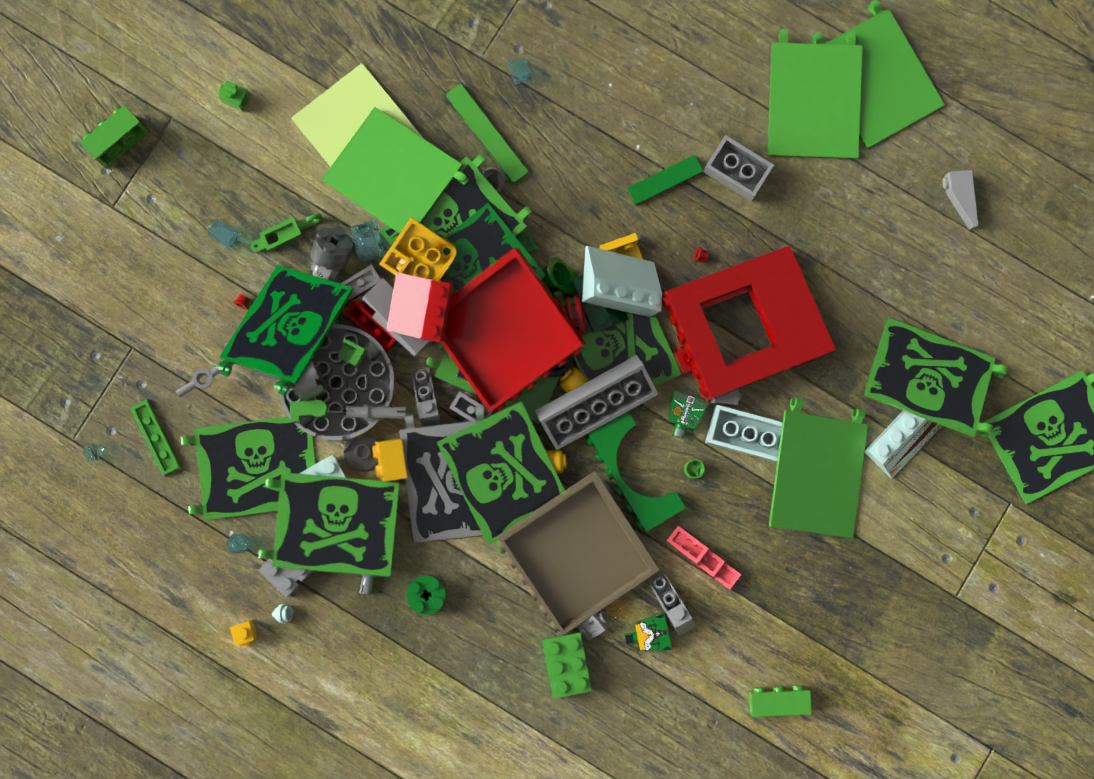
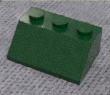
[572,274,629,334]

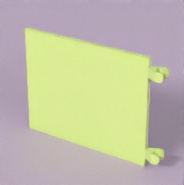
[291,63,424,167]

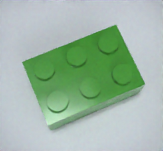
[80,105,149,168]
[542,631,592,699]

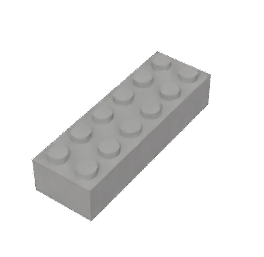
[535,355,658,450]

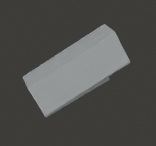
[362,278,433,357]

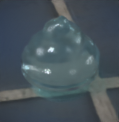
[82,443,104,462]

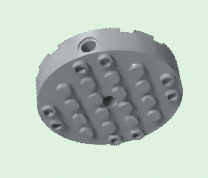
[277,324,396,441]

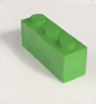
[749,685,812,717]

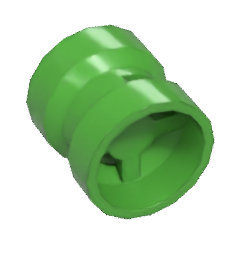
[684,459,705,479]

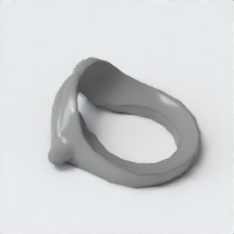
[481,167,509,193]

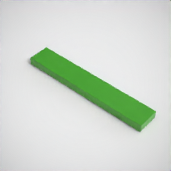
[446,84,529,184]

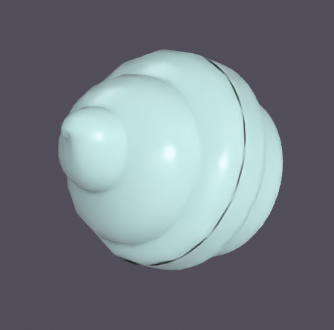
[272,604,293,624]

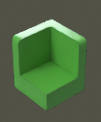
[338,338,367,368]

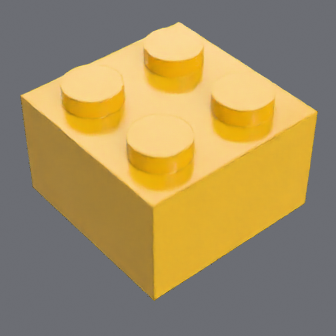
[372,438,407,482]

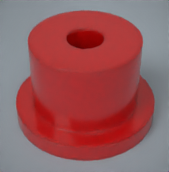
[694,247,708,262]
[233,294,249,309]

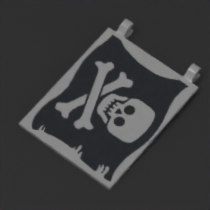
[399,406,485,543]

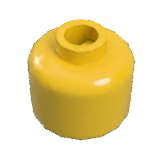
[559,368,588,393]
[545,449,567,474]

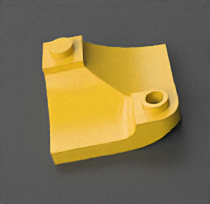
[380,217,457,280]

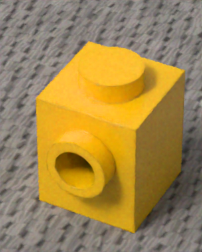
[230,620,258,648]

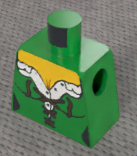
[624,612,672,651]

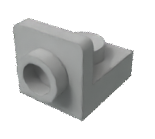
[577,610,610,641]

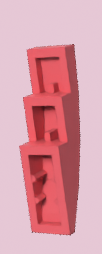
[667,526,742,591]

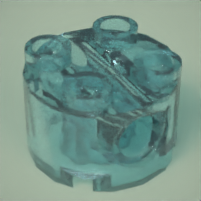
[350,219,386,262]

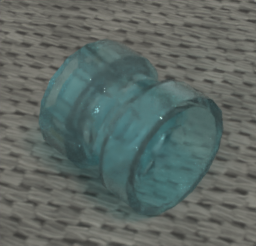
[227,534,250,553]

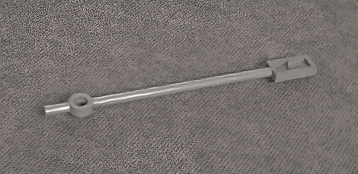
[175,265,381,398]

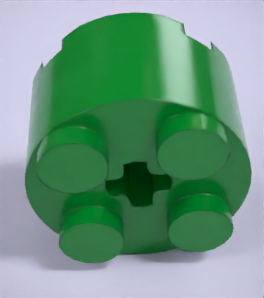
[406,575,447,615]

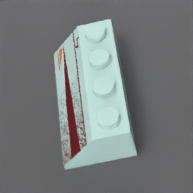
[864,411,942,479]

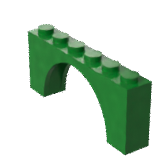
[585,411,686,532]

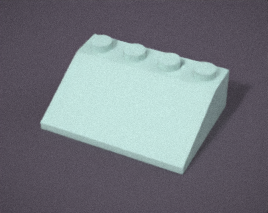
[582,246,662,317]

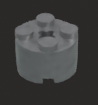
[310,227,353,271]
[292,357,327,401]

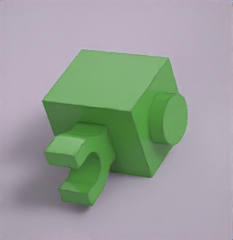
[218,80,250,112]

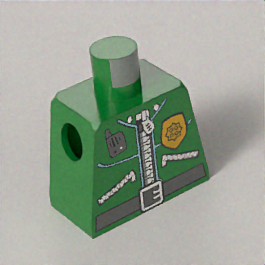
[668,390,709,439]

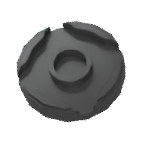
[344,433,378,471]

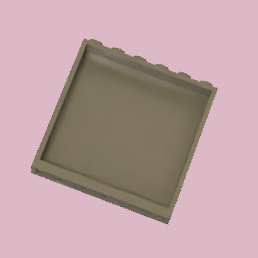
[497,472,659,636]

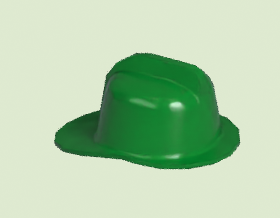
[542,257,578,296]

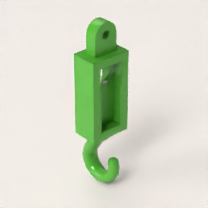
[250,213,323,253]

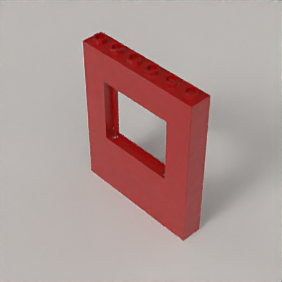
[662,245,836,402]

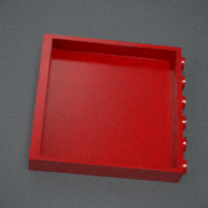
[441,248,586,413]

